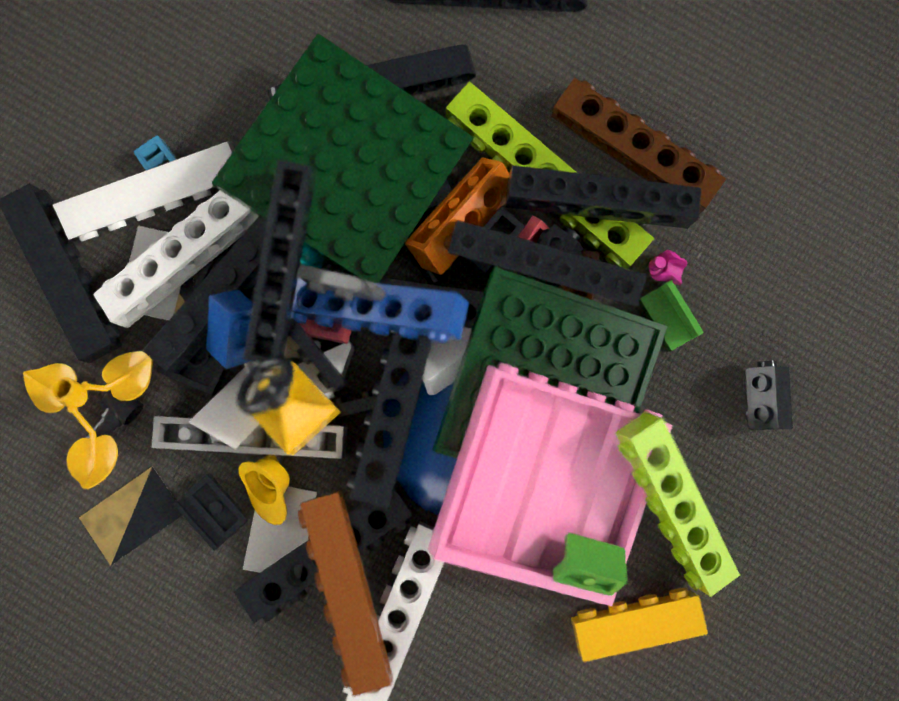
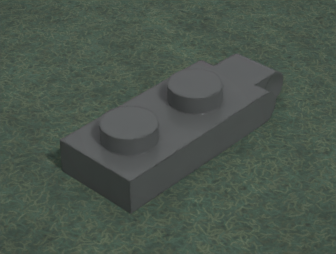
[296,265,385,301]

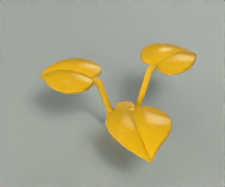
[23,351,153,489]

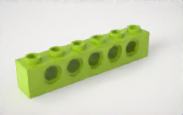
[615,412,740,597]

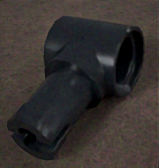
[85,390,144,438]

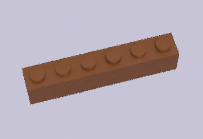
[298,491,393,697]

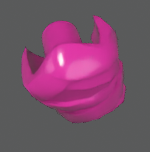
[649,249,687,286]

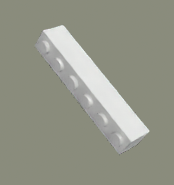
[53,142,235,242]

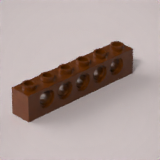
[551,77,726,213]

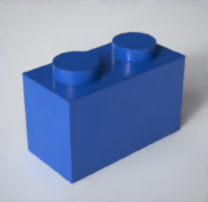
[206,289,253,369]

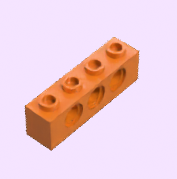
[405,157,509,275]

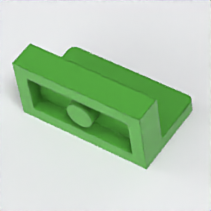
[639,280,704,352]
[553,533,627,596]

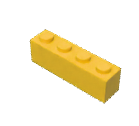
[571,588,708,662]

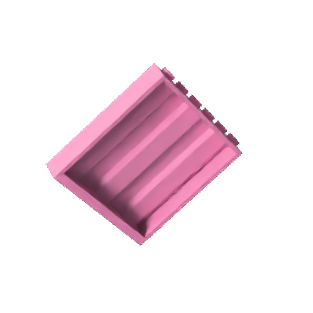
[428,363,672,606]

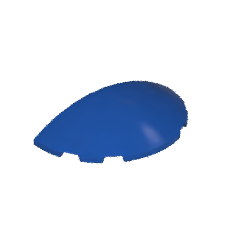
[383,371,457,516]

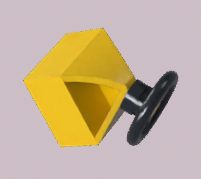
[237,357,341,456]

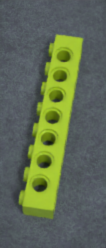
[446,81,655,269]

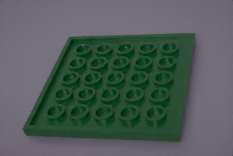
[212,33,474,284]
[432,266,668,459]

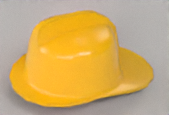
[239,454,290,525]

